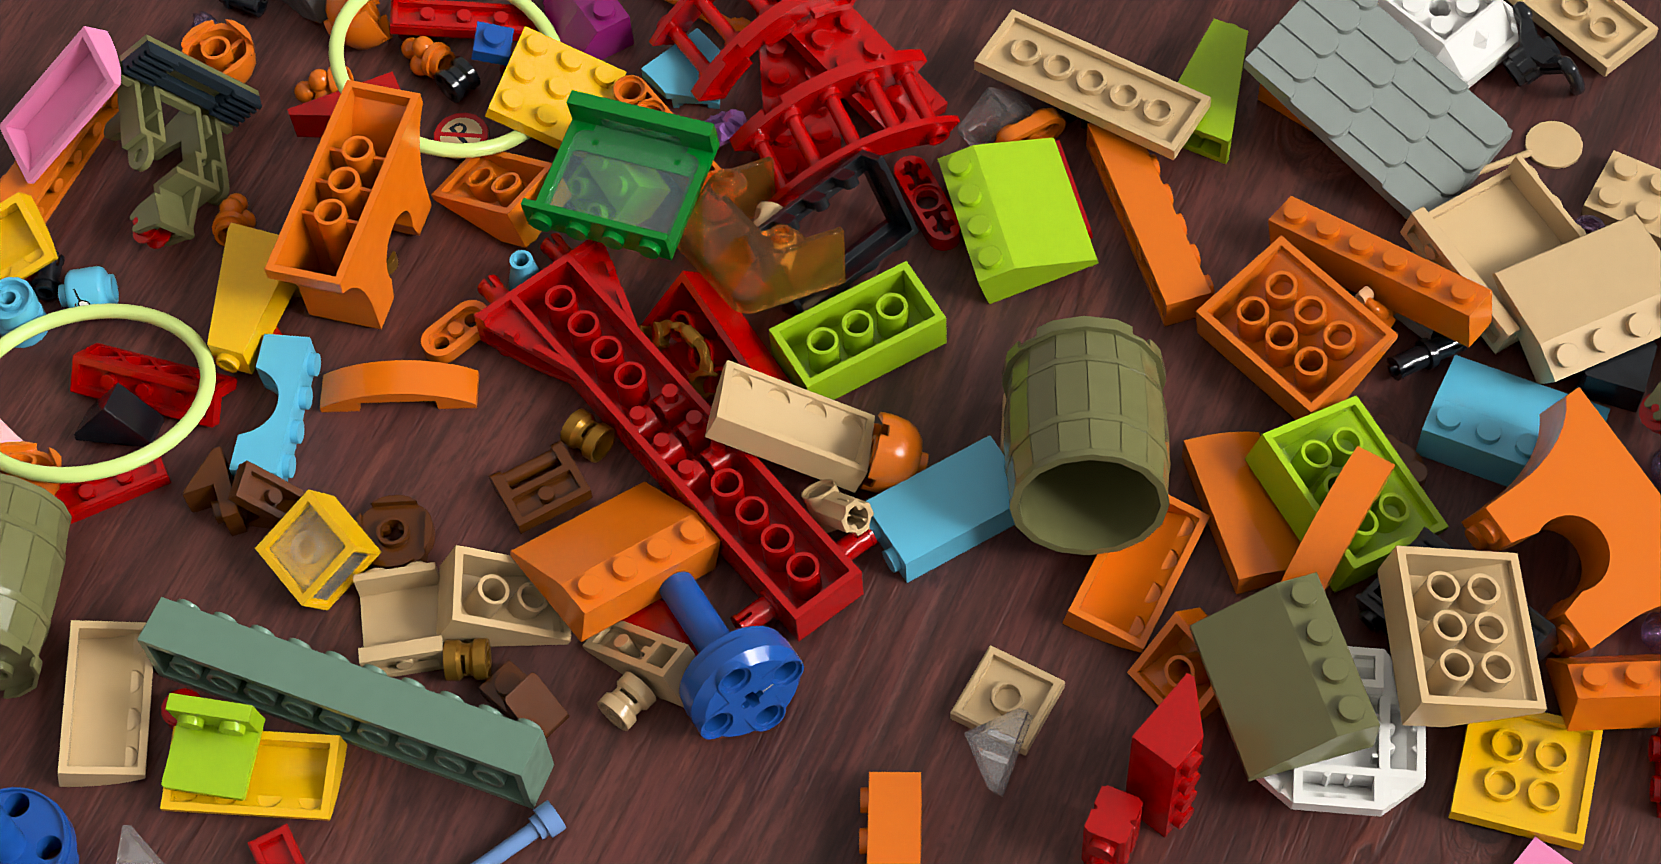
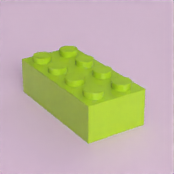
[769,261,947,400]

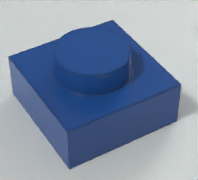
[471,21,514,66]

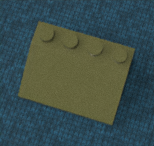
[1190,572,1380,782]

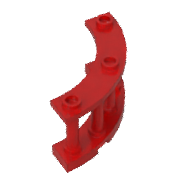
[649,0,856,102]
[729,49,960,207]

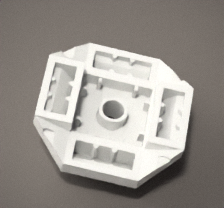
[1377,0,1519,89]
[1256,646,1426,817]

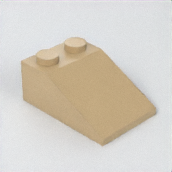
[436,545,571,647]

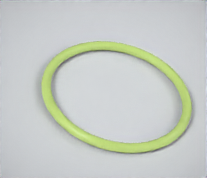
[329,0,561,158]
[0,303,216,483]

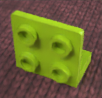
[161,693,265,801]

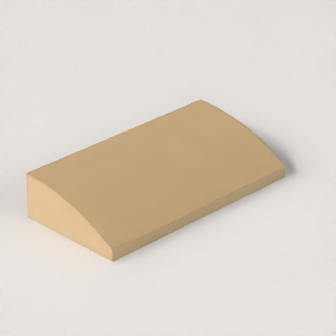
[705,360,875,493]
[58,620,153,787]

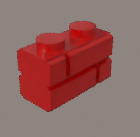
[1081,785,1143,864]

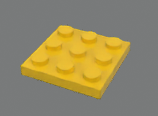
[485,26,627,161]
[1448,712,1603,851]

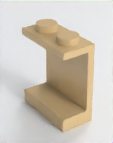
[353,561,444,677]

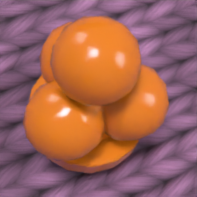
[401,36,456,79]
[294,66,354,103]
[212,193,256,247]

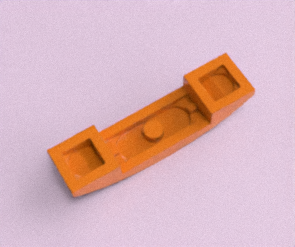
[320,360,479,412]
[1281,446,1395,592]

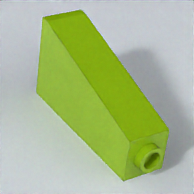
[1178,18,1248,164]

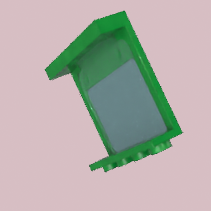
[521,90,720,260]

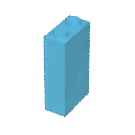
[865,435,1015,583]

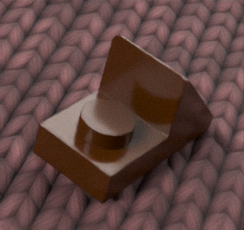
[183,447,248,536]
[228,460,306,529]
[479,660,569,739]

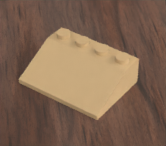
[1492,214,1661,384]
[1378,546,1547,727]

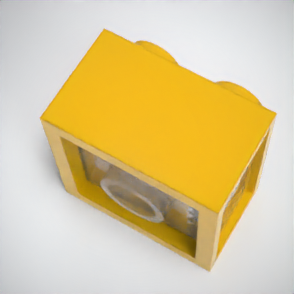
[255,489,381,610]

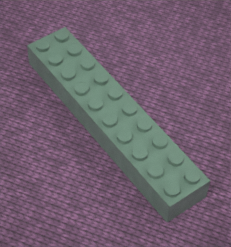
[137,597,554,809]

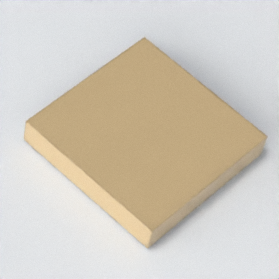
[950,645,1065,756]

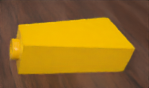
[207,223,297,374]

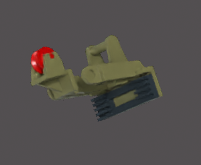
[104,34,262,249]

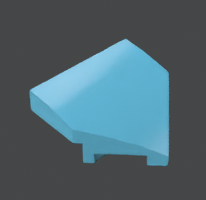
[641,28,721,109]

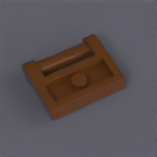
[489,440,593,534]

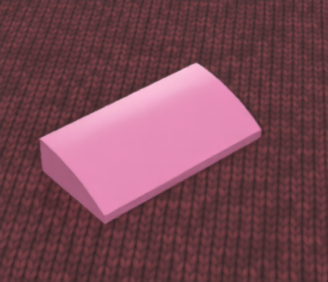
[0,26,121,184]

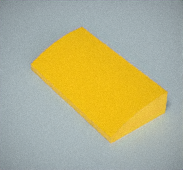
[0,192,58,280]
[160,726,347,821]

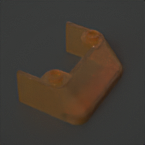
[677,156,846,314]

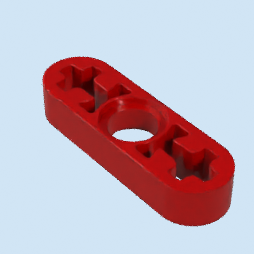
[894,155,961,251]

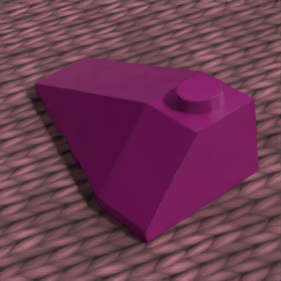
[543,0,634,60]

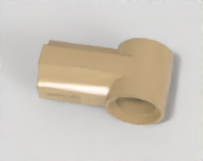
[801,479,874,536]

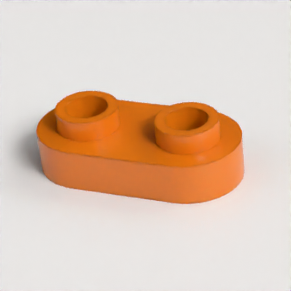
[994,108,1066,143]
[421,300,487,363]

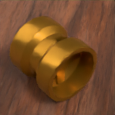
[560,408,616,463]
[443,638,492,681]

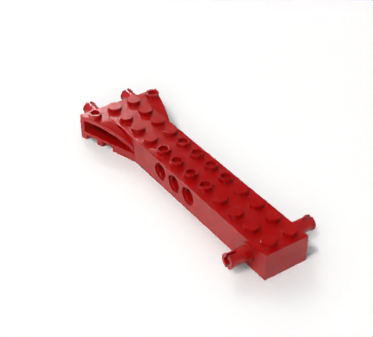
[474,233,877,642]

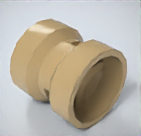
[597,671,656,731]

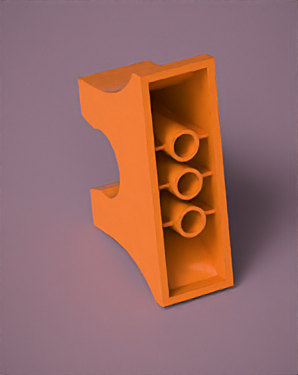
[264,80,432,329]
[1461,387,1661,658]

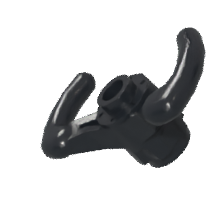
[1502,1,1585,96]

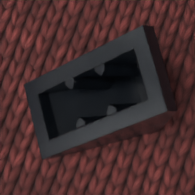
[1576,341,1657,413]
[74,383,164,447]

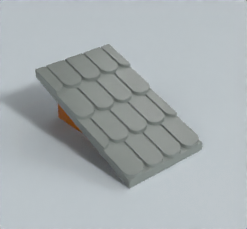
[1243,0,1513,220]

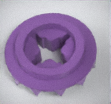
[705,109,747,147]

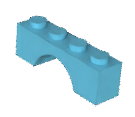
[229,334,321,482]

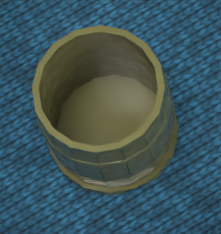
[1002,316,1171,555]
[0,473,72,699]

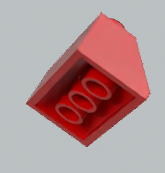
[641,271,792,407]
[1125,672,1204,837]

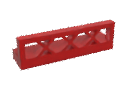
[70,343,237,428]

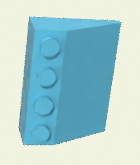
[1416,355,1610,487]

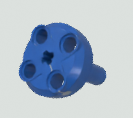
[660,572,804,740]
[0,787,79,864]

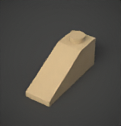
[582,620,696,707]

